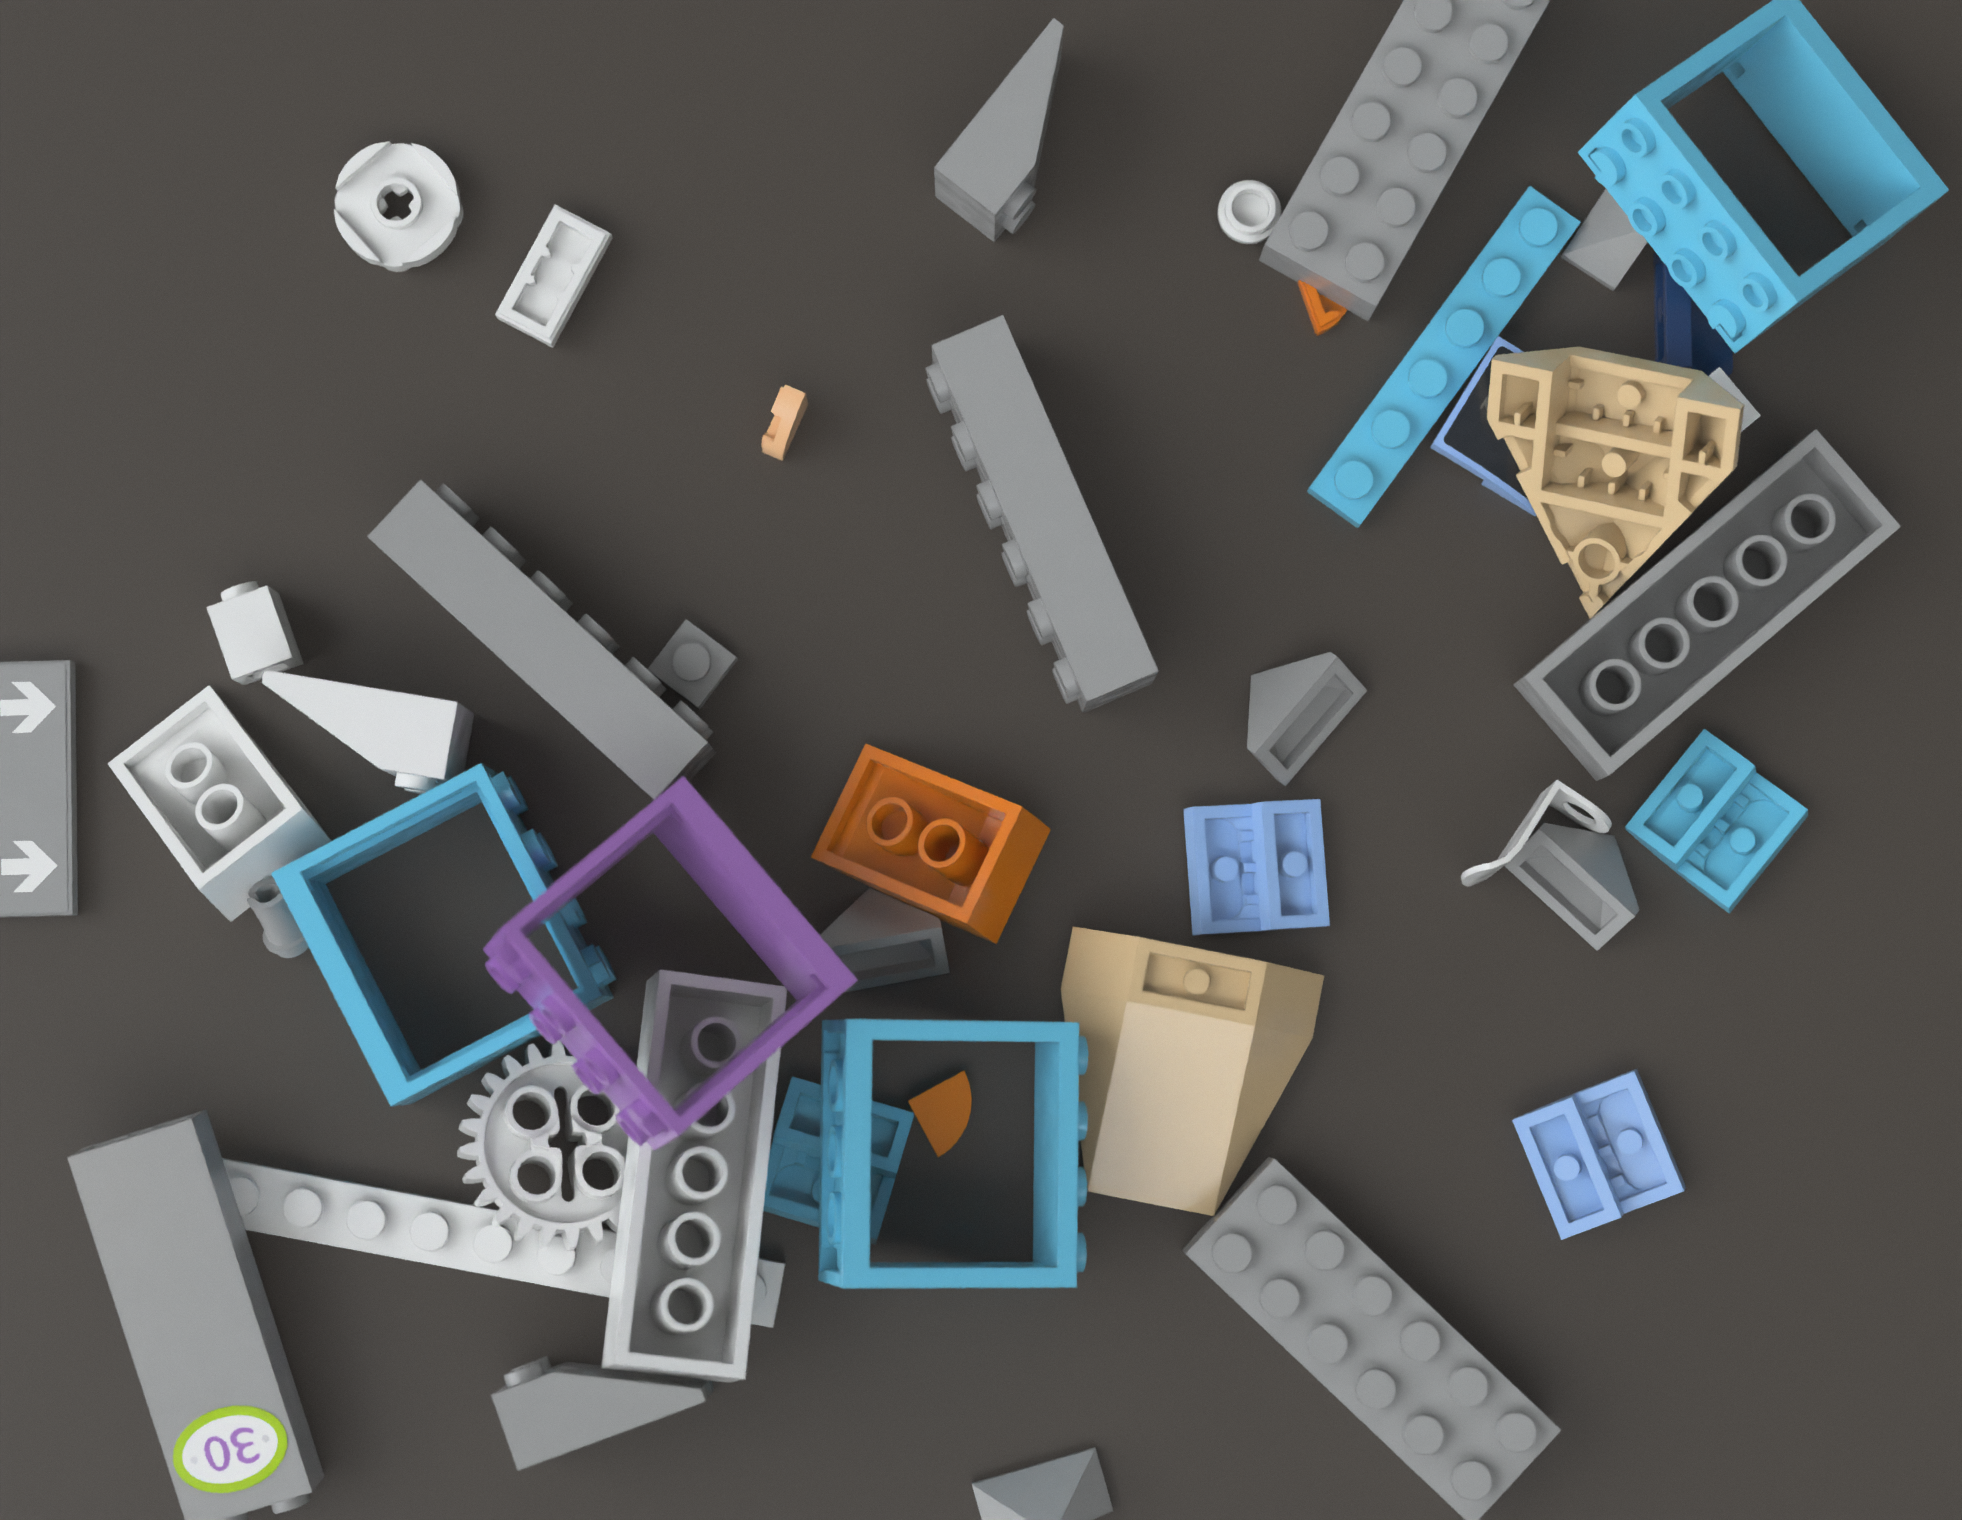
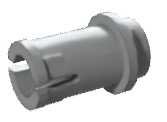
[247,878,309,958]

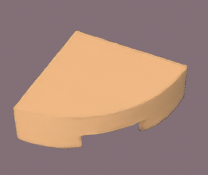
[761,384,808,461]

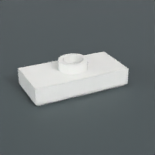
[495,204,613,348]

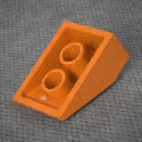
[811,744,1051,944]

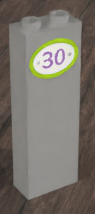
[67,1110,325,1520]

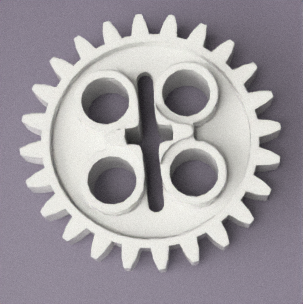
[457,1040,628,1251]

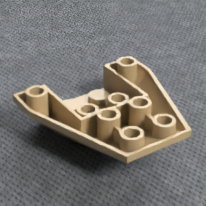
[1060,927,1324,1216]

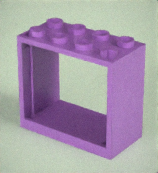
[483,776,857,1151]

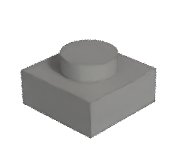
[648,619,738,710]

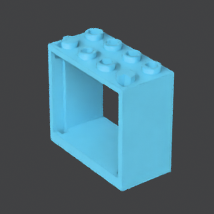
[1578,0,1949,353]
[271,763,617,1106]
[818,1019,1088,1288]

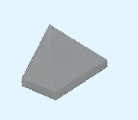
[1561,189,1647,291]
[1247,652,1368,786]
[1504,823,1640,951]
[820,887,950,993]
[972,1447,1113,1520]

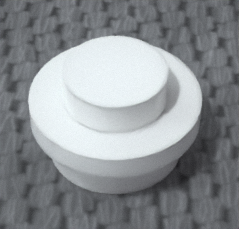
[1218,180,1281,244]

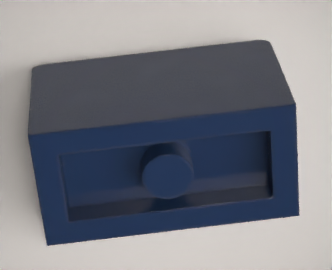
[1653,252,1733,376]

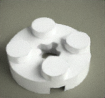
[334,141,464,272]

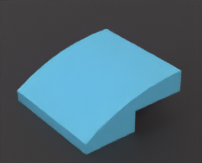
[1625,729,1808,914]
[763,1076,914,1245]

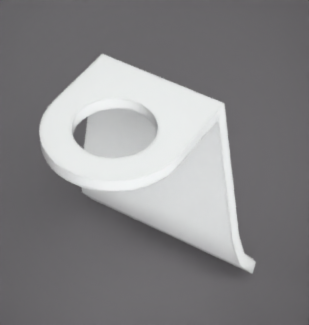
[1461,780,1612,887]

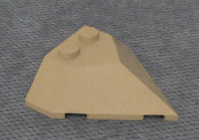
[1487,346,1744,619]

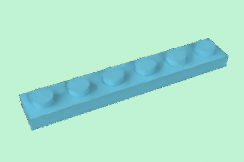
[1307,186,1581,528]

